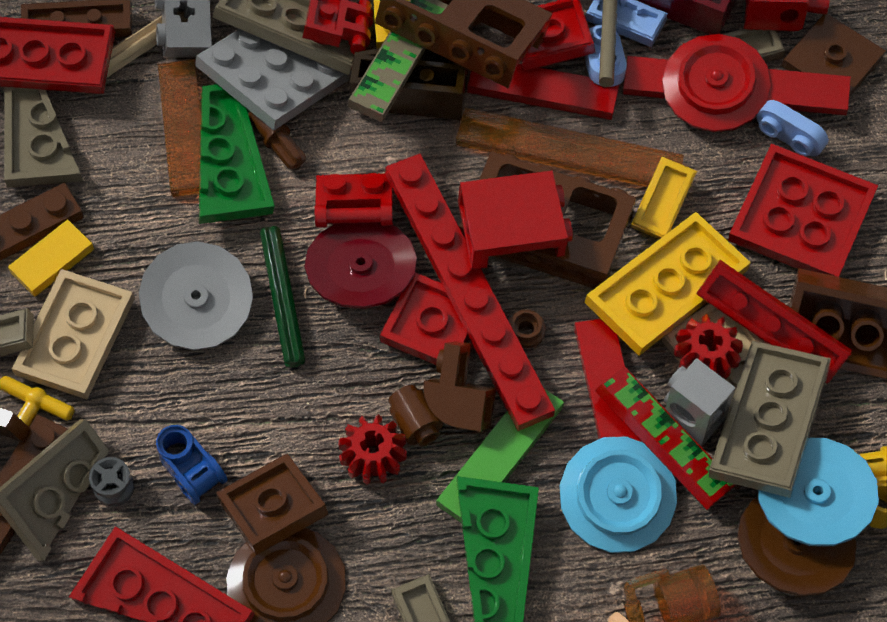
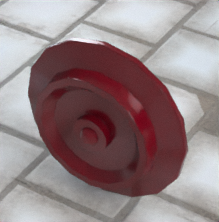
[304,222,417,309]

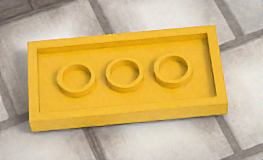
[584,212,751,356]

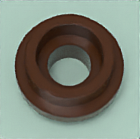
[508,310,546,348]

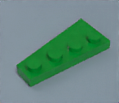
[199,84,275,224]

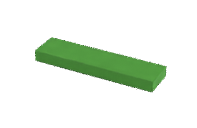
[436,389,564,522]

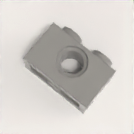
[664,358,736,447]

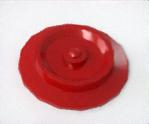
[662,34,771,132]

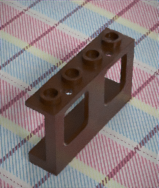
[375,0,553,88]
[459,151,636,289]

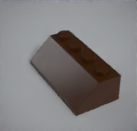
[789,268,887,379]

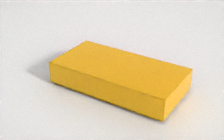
[631,157,697,239]
[8,219,94,297]

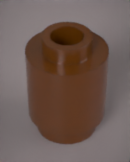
[388,385,443,447]

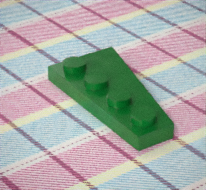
[456,476,539,622]

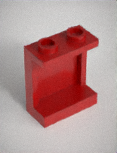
[458,170,573,270]

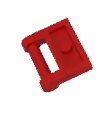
[315,173,393,228]

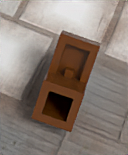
[423,341,496,432]

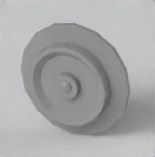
[139,241,253,351]

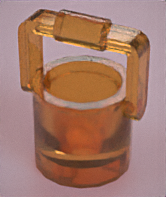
[623,564,721,622]

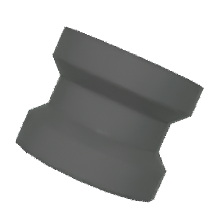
[89,457,134,507]

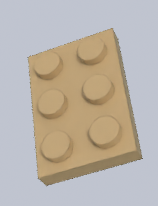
[12,269,135,400]

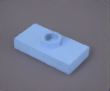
[586,0,668,48]

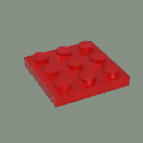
[728,143,878,277]

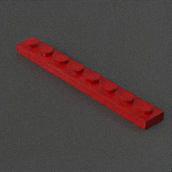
[385,154,555,431]

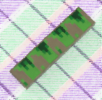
[348,0,448,122]

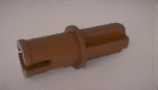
[248,111,306,170]

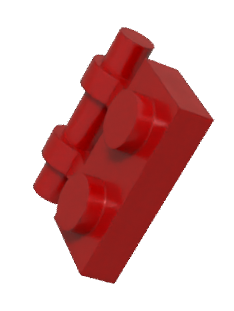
[302,0,374,54]

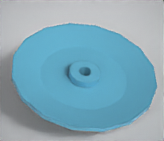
[559,437,677,553]
[758,438,879,546]

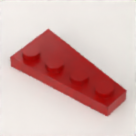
[69,526,255,622]

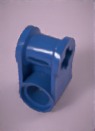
[156,425,228,505]

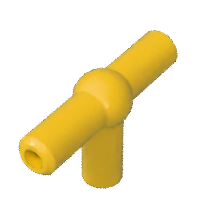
[0,376,75,427]

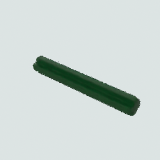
[260,226,305,368]

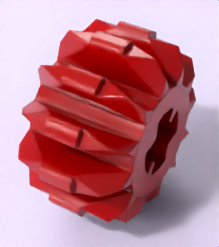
[674,314,743,380]
[338,414,407,485]

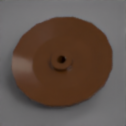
[737,497,857,596]
[227,528,346,622]

